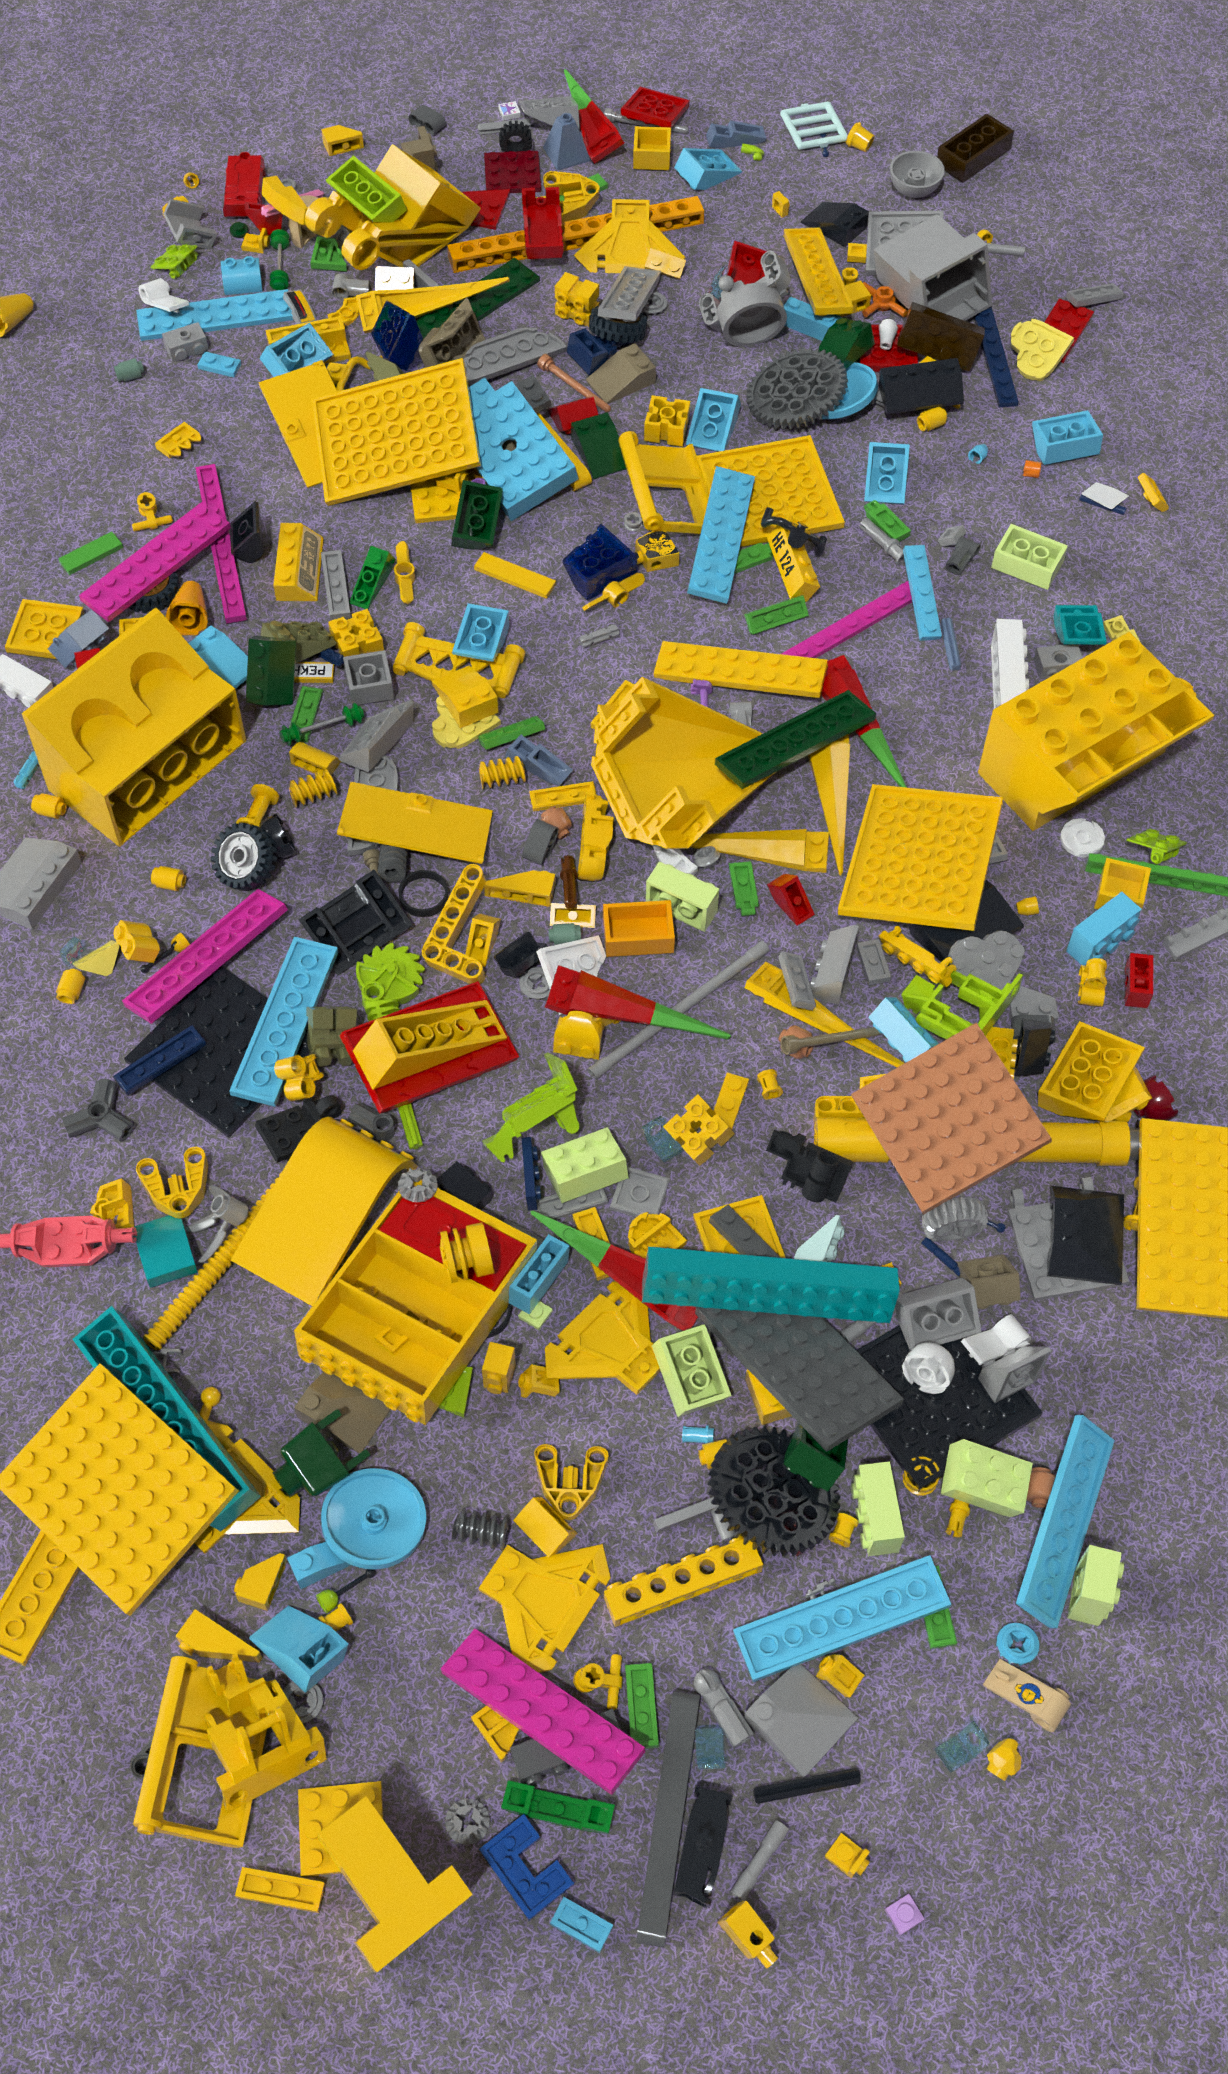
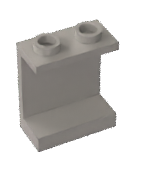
[163,199,217,249]

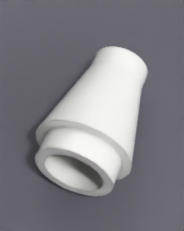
[879,319,898,350]

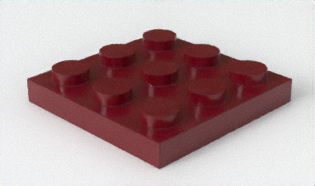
[484,150,541,193]

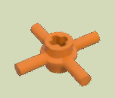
[862,282,908,317]

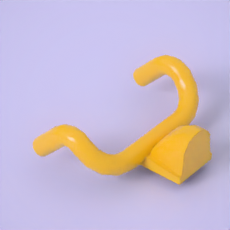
[327,355,386,392]

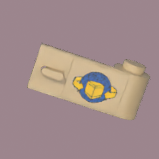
[983,1659,1071,1732]

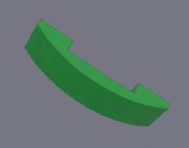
[501,1780,615,1834]

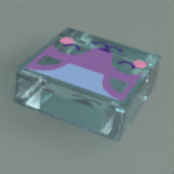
[60,936,84,967]

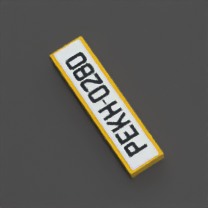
[295,662,334,683]

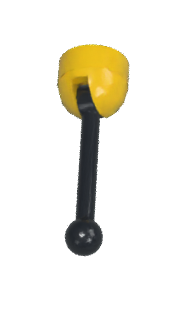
[140,932,190,974]

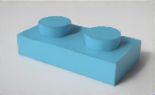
[197,352,241,377]
[550,1897,613,1953]

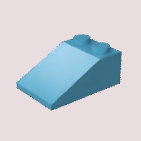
[674,148,742,191]
[259,323,333,377]
[686,388,741,452]
[864,442,910,505]
[452,603,509,662]
[189,625,248,689]

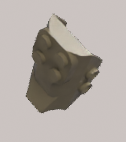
[418,297,485,368]

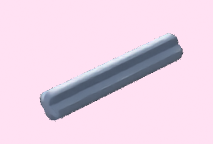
[941,618,961,671]

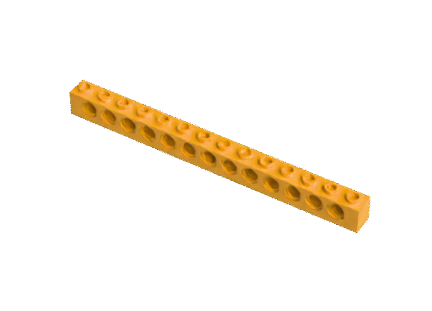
[447,196,704,273]

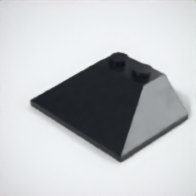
[299,869,413,976]
[1047,1186,1124,1285]

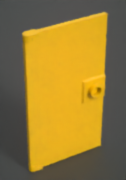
[258,360,338,488]
[337,781,493,864]

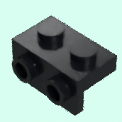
[494,932,548,978]

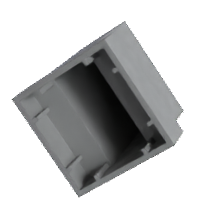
[873,214,992,321]

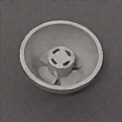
[890,151,944,198]

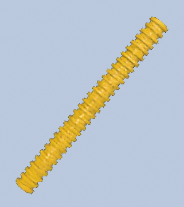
[143,1172,282,1351]

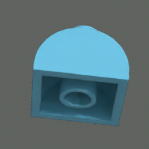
[221,256,263,295]

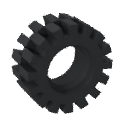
[499,120,532,152]

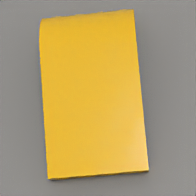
[231,1117,418,1306]

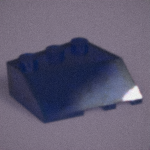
[371,300,423,371]
[562,523,638,601]

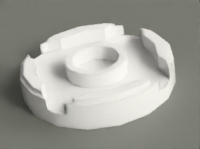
[1060,818,1105,857]

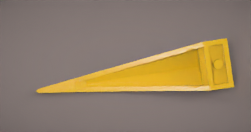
[356,277,510,334]
[808,734,850,876]
[690,829,829,873]
[744,962,904,1067]

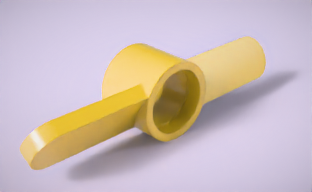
[394,541,415,604]
[582,573,645,611]

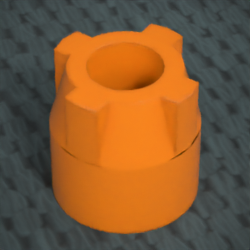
[1023,460,1042,478]

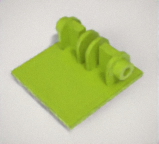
[150,244,198,279]
[1126,829,1187,864]

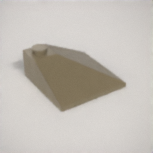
[294,1372,391,1454]

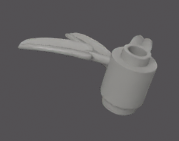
[185,1185,248,1263]

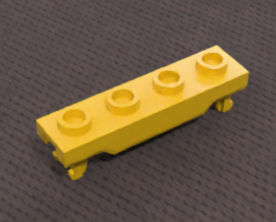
[878,926,957,987]

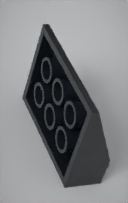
[908,880,1024,966]

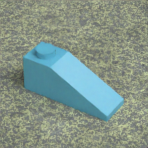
[287,1542,350,1589]

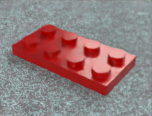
[1044,298,1094,363]

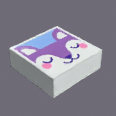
[499,101,521,120]

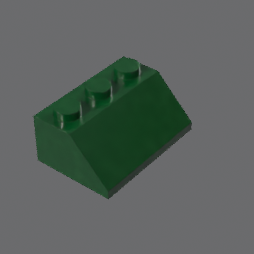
[451,480,503,550]
[246,635,297,705]

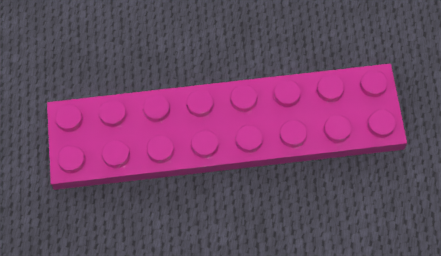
[79,502,231,622]
[122,889,288,1024]
[441,1629,645,1795]

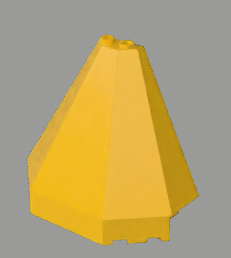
[591,677,777,849]

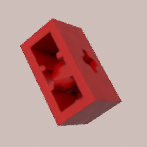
[1125,953,1153,1008]

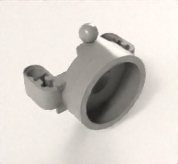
[699,251,791,347]

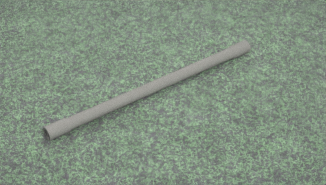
[587,941,769,1080]

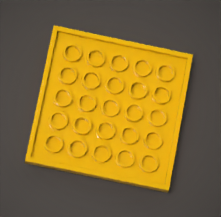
[696,435,845,547]

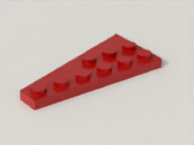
[462,189,510,230]

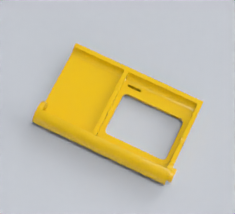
[618,431,709,534]
[133,1656,274,1848]

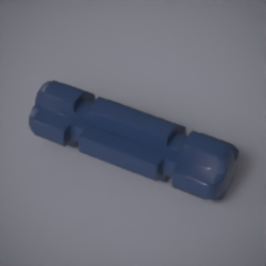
[315,648,344,667]

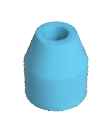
[968,444,988,464]

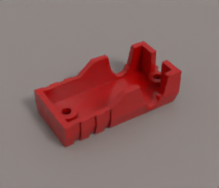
[223,152,266,217]
[522,187,564,259]
[726,240,767,284]

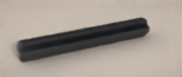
[753,1768,861,1804]

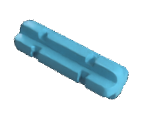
[13,751,39,789]

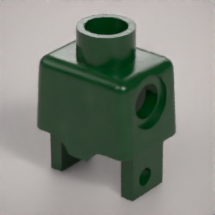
[272,1408,370,1498]

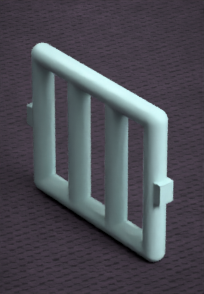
[780,102,848,150]

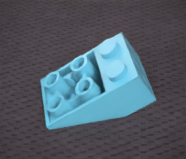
[249,1605,349,1693]

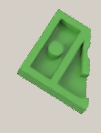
[310,237,347,272]

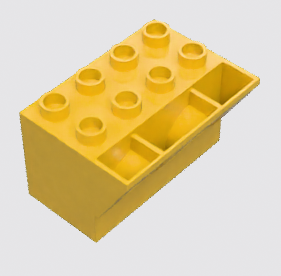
[22,608,246,847]
[978,632,1215,831]

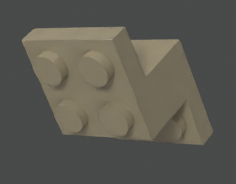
[401,126,438,171]

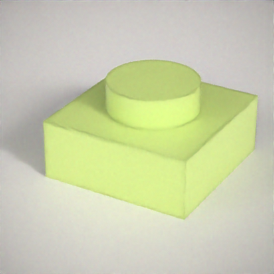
[518,1301,553,1330]

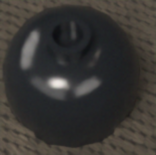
[259,813,296,859]

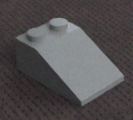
[978,1347,1051,1403]

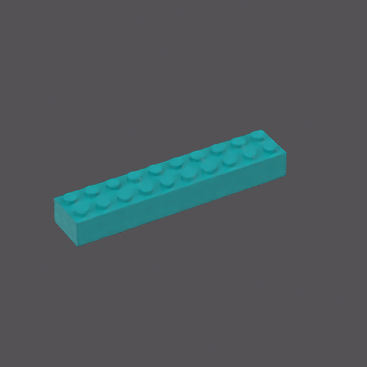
[642,1247,900,1323]
[73,1306,261,1532]

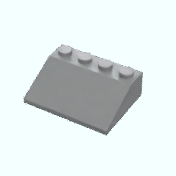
[0,837,82,930]

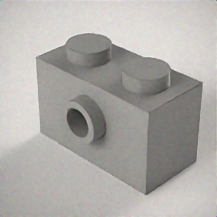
[162,322,209,362]

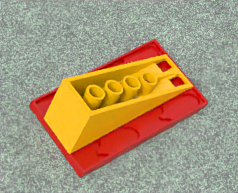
[340,981,519,1114]

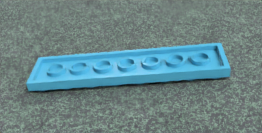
[136,289,293,341]
[687,466,755,604]
[229,936,338,1107]
[1016,1415,1115,1628]
[733,1555,951,1682]

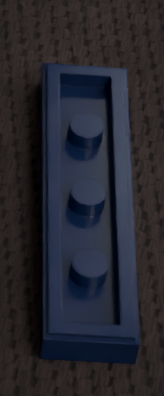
[113,1025,206,1096]

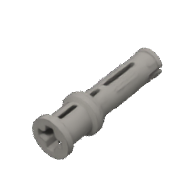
[859,518,905,566]

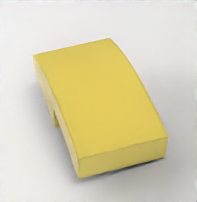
[1103,615,1141,643]

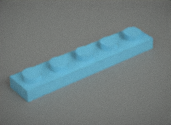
[903,545,942,641]

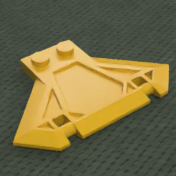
[574,199,686,273]
[545,1281,661,1395]
[194,1425,300,1554]
[479,1544,611,1673]

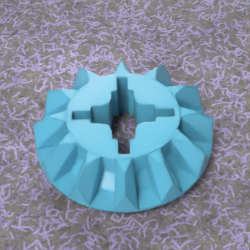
[996,1623,1039,1666]

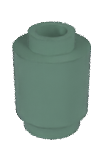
[114,358,144,382]
[548,923,581,945]

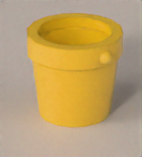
[846,122,875,152]

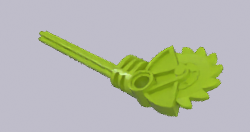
[356,943,425,1149]

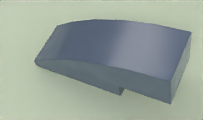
[706,120,766,148]
[505,735,573,786]

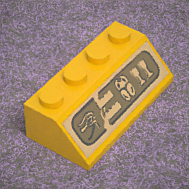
[273,523,324,601]

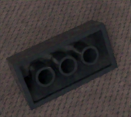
[878,358,964,414]

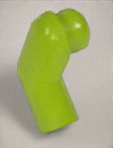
[741,143,764,161]

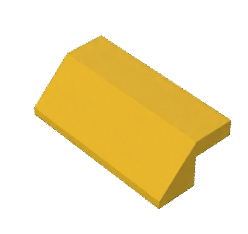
[265,316,351,364]

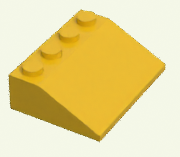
[1038,1021,1145,1121]

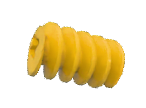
[479,756,526,789]
[289,769,337,808]

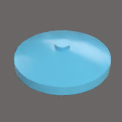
[821,362,878,419]
[321,1468,426,1569]

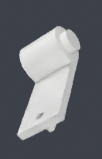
[139,278,189,313]
[961,1314,1031,1365]

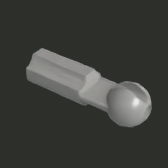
[694,1669,754,1748]

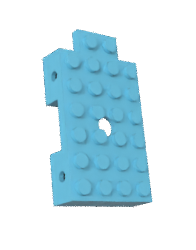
[469,378,578,521]

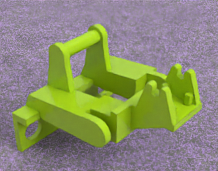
[901,971,1023,1039]
[482,1052,579,1163]

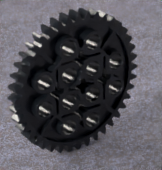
[708,1426,840,1557]

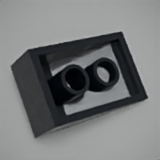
[801,202,869,247]

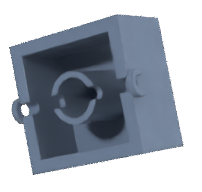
[48,609,109,668]

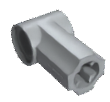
[331,274,371,298]
[729,701,752,728]

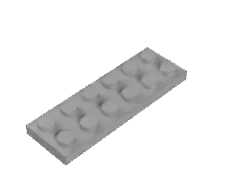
[598,266,661,322]

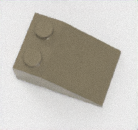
[586,343,656,404]

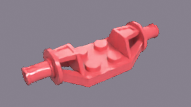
[0,1216,137,1267]

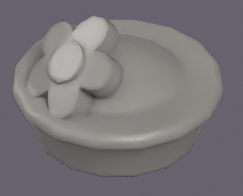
[694,846,720,869]

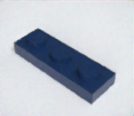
[521,1137,541,1211]

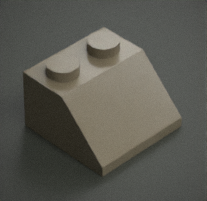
[957,1254,1021,1309]

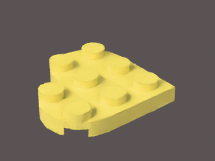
[1011,319,1074,381]
[432,696,501,749]

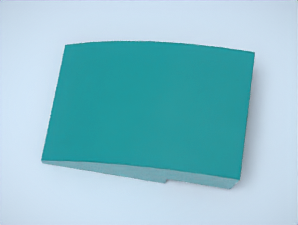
[1053,605,1107,645]
[134,1215,198,1288]

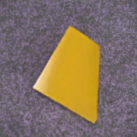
[90,1178,134,1228]

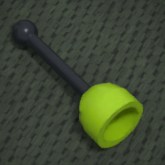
[316,1569,376,1614]

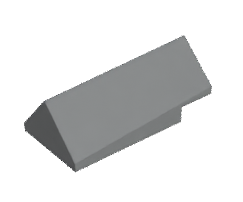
[338,700,414,772]

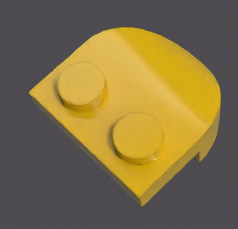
[553,1011,603,1060]
[628,1212,687,1259]

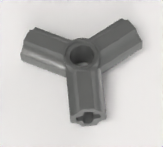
[62,1079,134,1142]

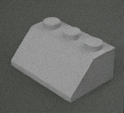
[810,925,859,1005]
[895,1277,981,1351]

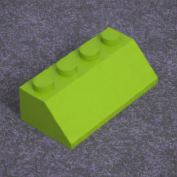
[326,155,407,222]

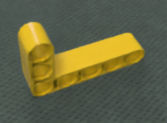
[422,864,486,984]

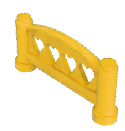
[393,622,526,699]

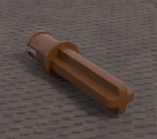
[560,855,578,909]

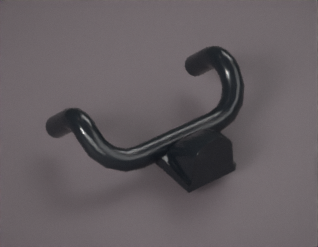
[761,507,827,557]

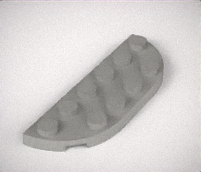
[464,328,567,386]
[347,755,398,855]

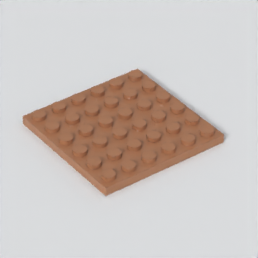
[851,1022,1052,1215]

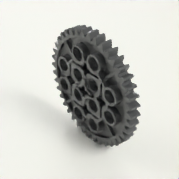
[746,348,848,430]

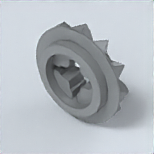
[641,292,667,316]
[519,967,550,1001]
[398,1167,438,1202]
[283,1682,323,1723]
[445,1798,490,1845]

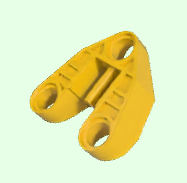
[543,171,599,222]
[136,1146,208,1219]
[534,1444,609,1520]

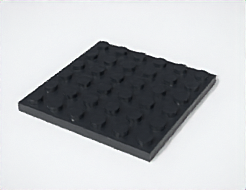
[124,966,310,1138]
[857,1325,1043,1492]

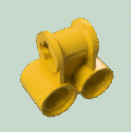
[1078,958,1107,1007]
[274,1054,324,1102]

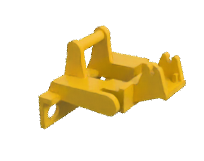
[204,1653,327,1813]

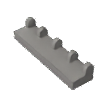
[1162,908,1228,961]

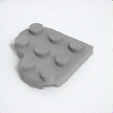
[948,931,1025,990]

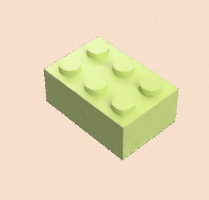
[991,524,1068,590]
[646,861,719,932]
[541,1127,629,1203]
[652,1324,732,1417]
[941,1439,1033,1517]
[851,1461,905,1556]
[1067,1545,1124,1626]

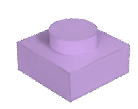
[885,1894,925,1936]

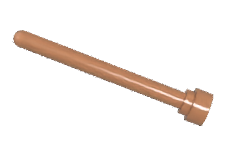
[537,354,611,412]

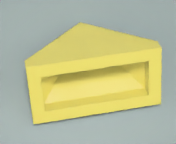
[73,940,119,976]

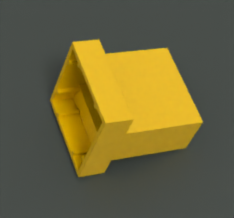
[318,1796,473,1972]

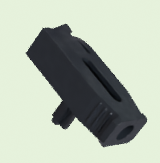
[673,1787,733,1909]

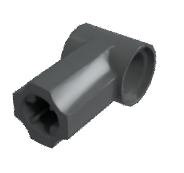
[945,536,981,575]
[348,1102,395,1142]

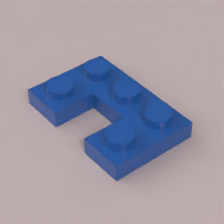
[479,1814,574,1921]

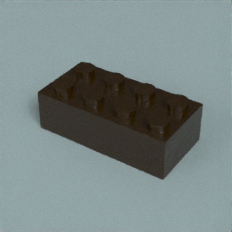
[937,113,1014,182]
[897,302,985,372]

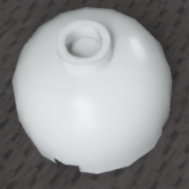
[902,1342,955,1394]

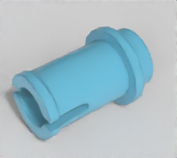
[682,1425,714,1443]

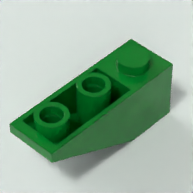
[349,546,396,609]

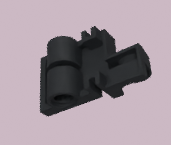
[255,1095,341,1163]
[766,1129,853,1203]

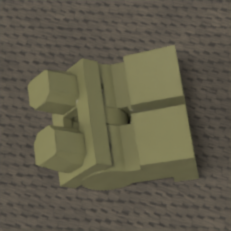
[306,1006,357,1066]

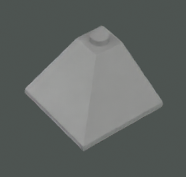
[519,96,580,128]
[744,1664,858,1778]

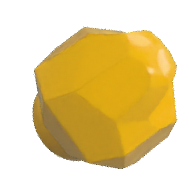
[986,1738,1022,1781]

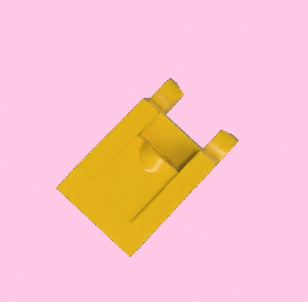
[305,144,481,270]

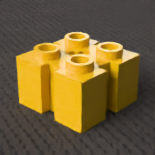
[555,272,599,327]
[644,395,691,447]
[328,609,384,657]
[663,1094,735,1166]

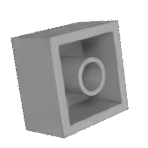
[343,650,394,705]

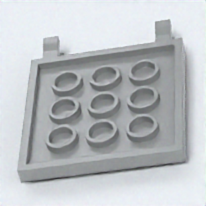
[1007,1177,1129,1301]

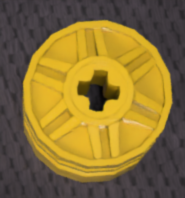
[439,1222,494,1283]

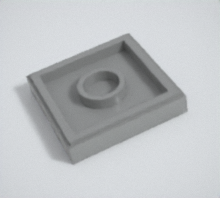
[610,1167,670,1217]

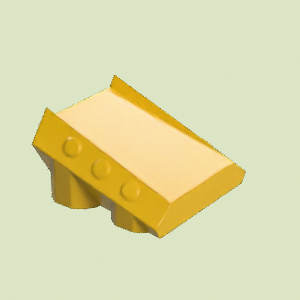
[1105,1067,1152,1122]

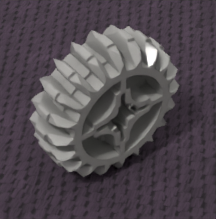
[922,1196,988,1242]

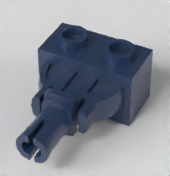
[567,328,629,376]

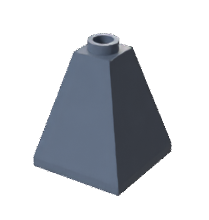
[543,113,590,171]

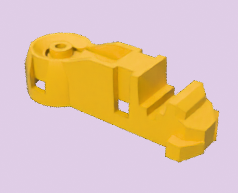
[577,790,614,881]

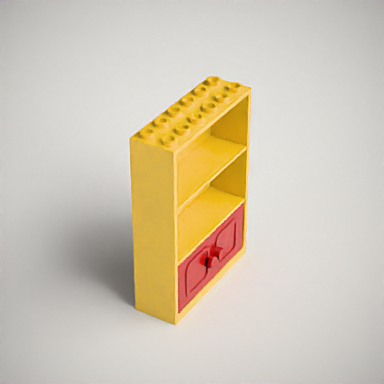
[294,1180,537,1425]

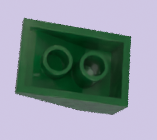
[819,318,875,369]
[571,412,627,480]
[784,1422,848,1492]

